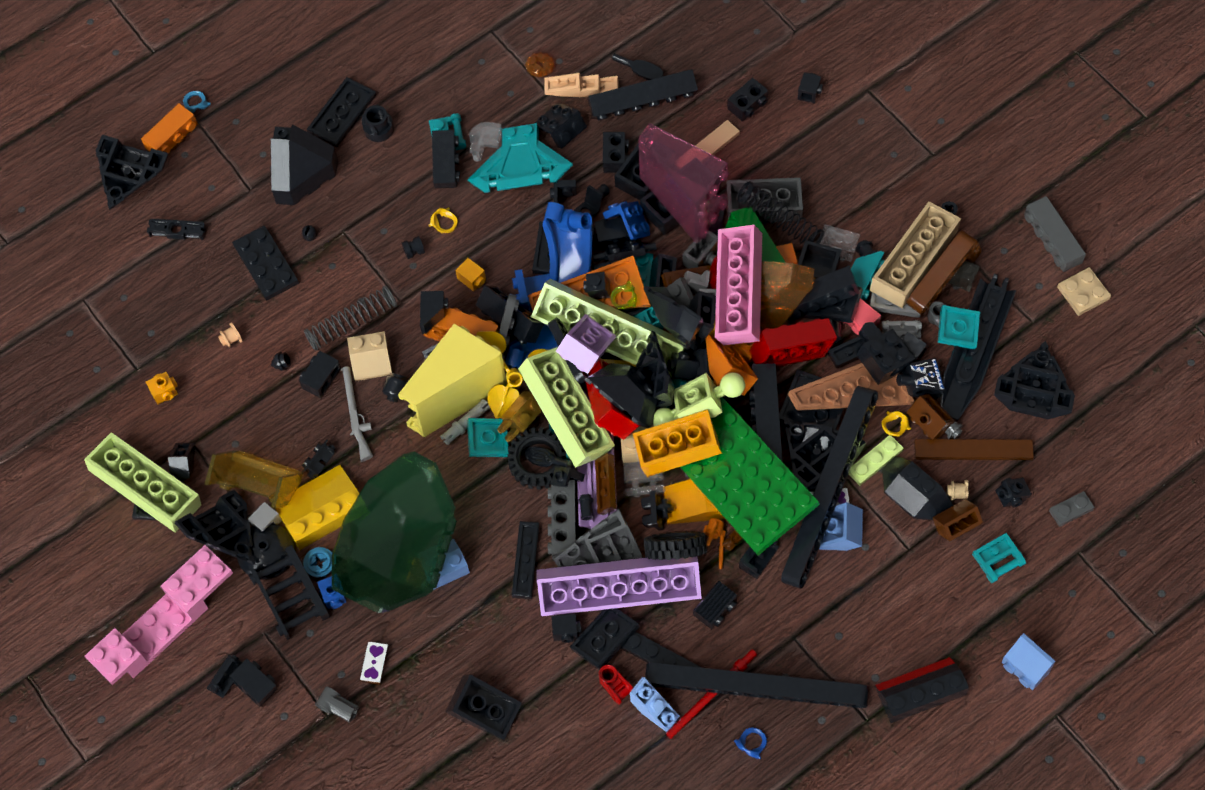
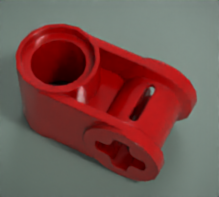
[599,665,633,705]

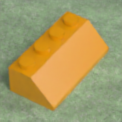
[633,410,722,477]

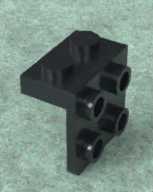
[535,103,587,149]

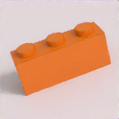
[141,103,197,153]

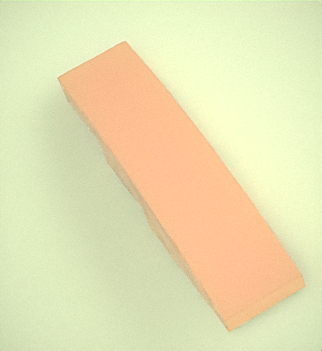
[545,73,619,97]

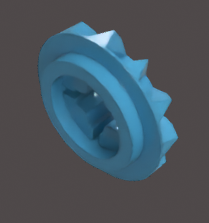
[303,547,335,579]

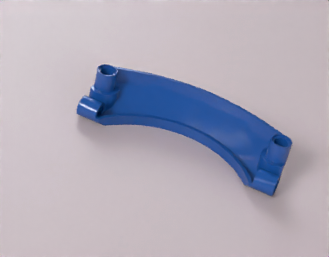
[505,202,592,369]

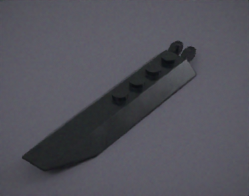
[941,273,1016,421]

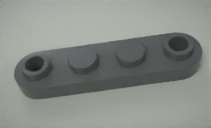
[499,294,519,360]

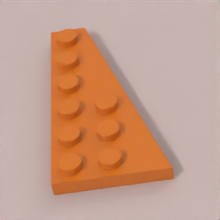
[528,256,651,310]

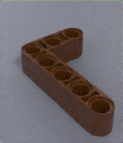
[906,230,981,315]

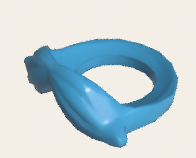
[183,91,211,113]

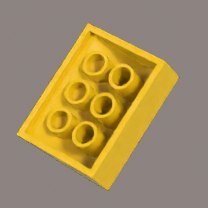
[272,465,368,550]

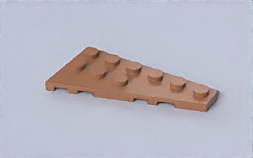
[788,363,915,410]

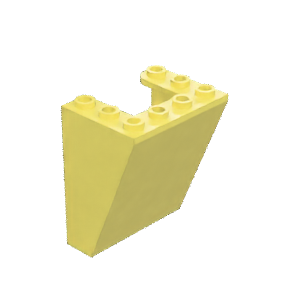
[398,324,507,437]

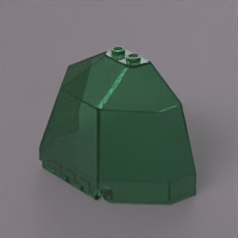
[332,451,457,613]

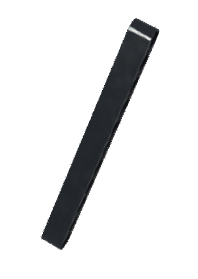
[781,386,878,589]
[645,663,869,708]

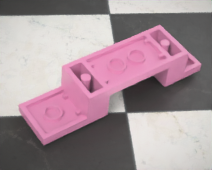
[84,545,233,685]

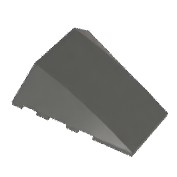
[554,508,643,567]

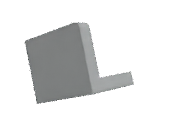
[684,270,710,294]
[248,502,282,531]

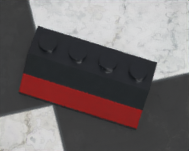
[874,657,969,723]

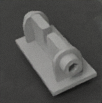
[882,320,922,339]

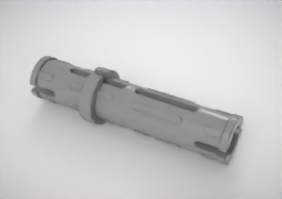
[440,399,490,445]

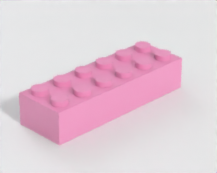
[715,225,762,345]

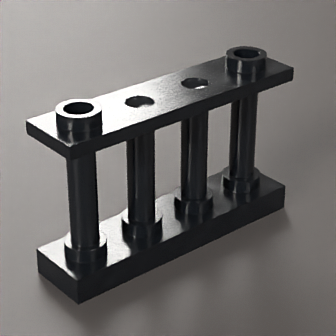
[249,545,330,640]

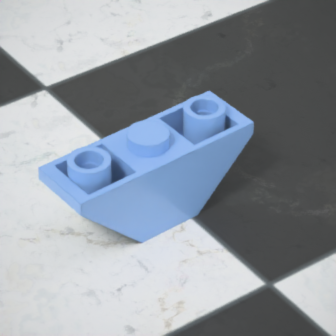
[630,677,680,732]

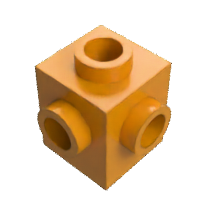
[146,372,178,405]

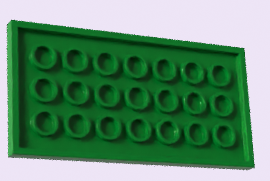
[680,397,820,555]

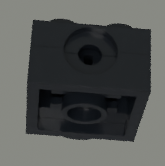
[856,322,915,385]

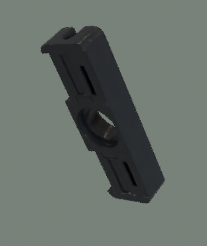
[147,219,206,241]

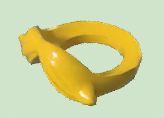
[429,207,458,233]
[881,411,911,437]

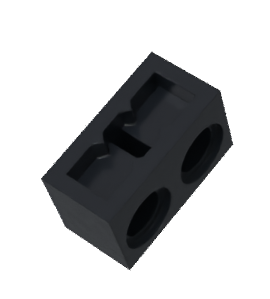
[727,78,768,122]
[603,132,629,173]

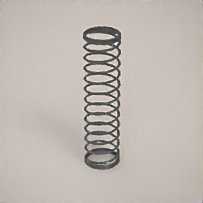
[304,285,397,351]

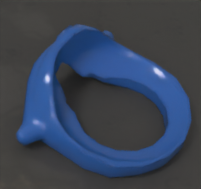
[734,728,767,759]

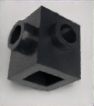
[995,478,1032,508]

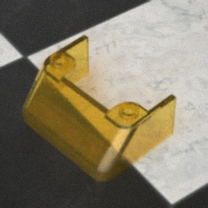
[205,451,303,508]

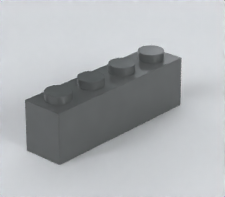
[1024,196,1086,272]

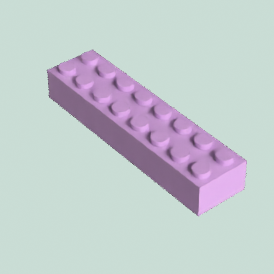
[536,556,701,616]

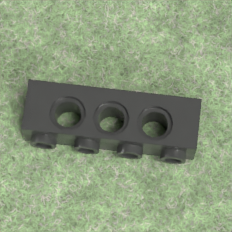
[548,480,576,561]

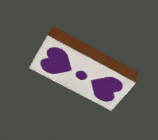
[360,642,389,685]

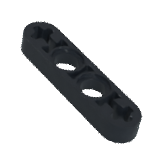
[548,317,589,384]

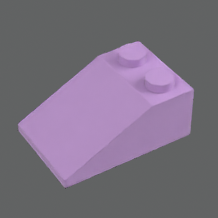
[556,314,617,374]

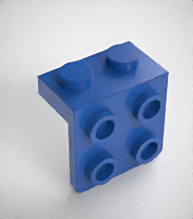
[603,201,650,240]
[512,269,550,312]

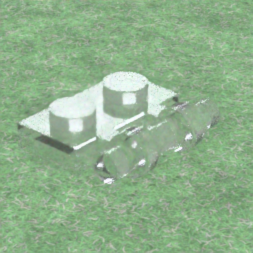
[820,224,860,262]
[623,462,665,498]

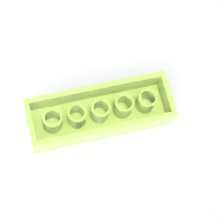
[518,347,615,468]
[84,432,201,533]

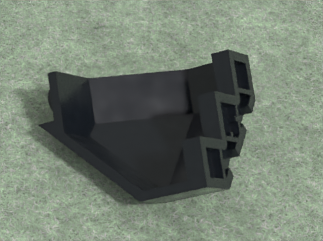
[271,124,338,205]

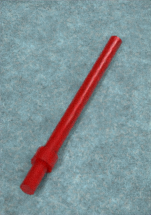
[665,649,757,739]

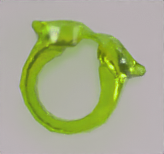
[611,281,637,309]

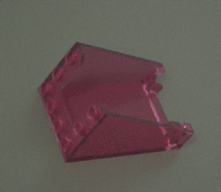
[638,123,729,243]

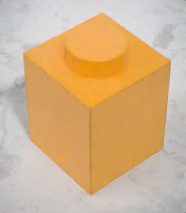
[455,258,486,292]

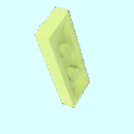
[849,435,904,486]

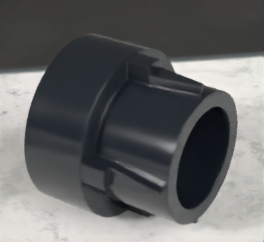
[362,104,394,142]

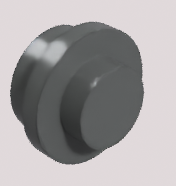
[945,421,963,439]

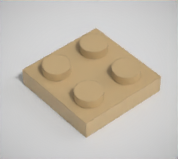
[1057,267,1111,316]

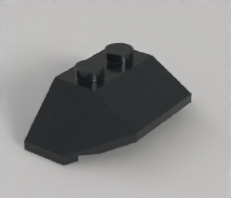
[882,456,954,520]

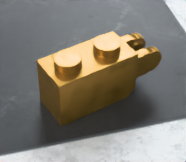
[497,391,542,442]

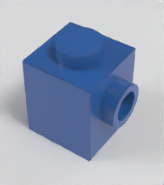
[317,575,346,609]

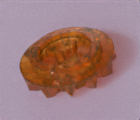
[525,51,554,77]

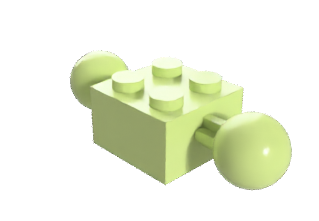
[652,372,745,426]

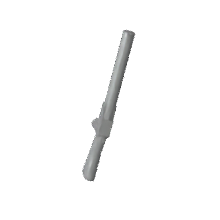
[341,366,373,462]

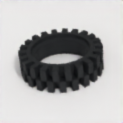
[507,427,568,490]
[644,531,707,560]

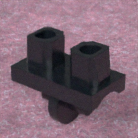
[641,490,674,531]

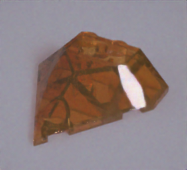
[760,261,815,329]

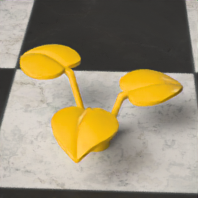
[475,331,548,419]

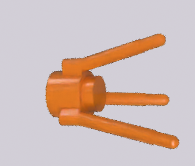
[703,518,726,569]

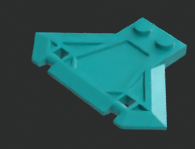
[468,123,573,193]

